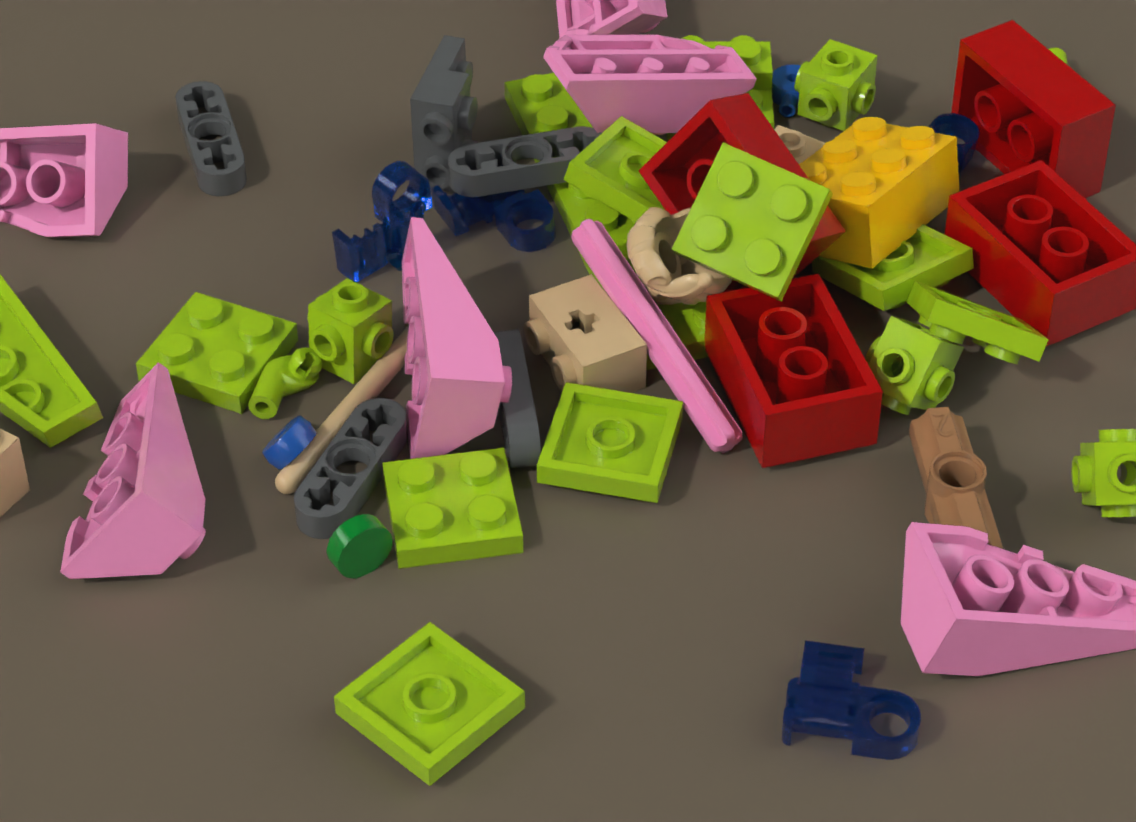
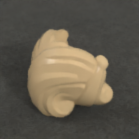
[626,207,732,305]

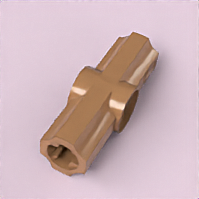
[909,407,1003,549]

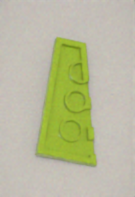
[0,274,103,448]

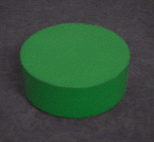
[326,514,393,579]

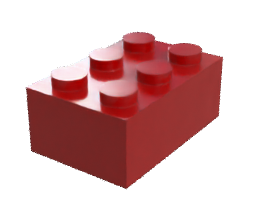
[950,20,1116,198]
[638,93,846,293]
[945,160,1136,347]
[705,274,883,468]

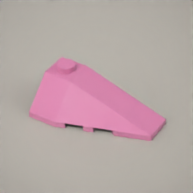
[0,123,128,238]
[402,217,512,459]
[60,362,206,579]
[901,522,1136,676]

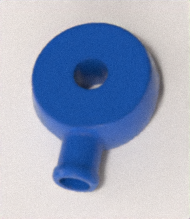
[772,65,801,117]
[262,416,317,470]

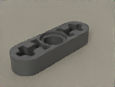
[175,81,247,196]
[448,126,602,197]
[494,329,541,469]
[294,398,407,539]

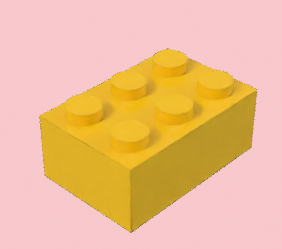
[799,117,960,269]

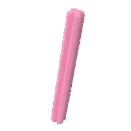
[571,219,743,453]

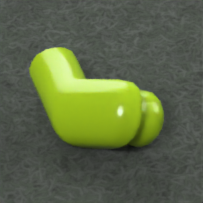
[248,347,323,419]

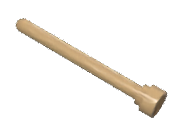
[275,324,409,494]

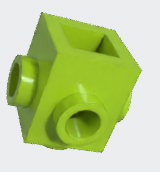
[794,39,878,131]
[307,278,394,384]
[865,316,964,415]
[1071,429,1136,517]

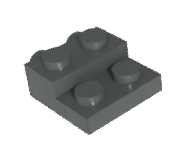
[410,35,478,193]

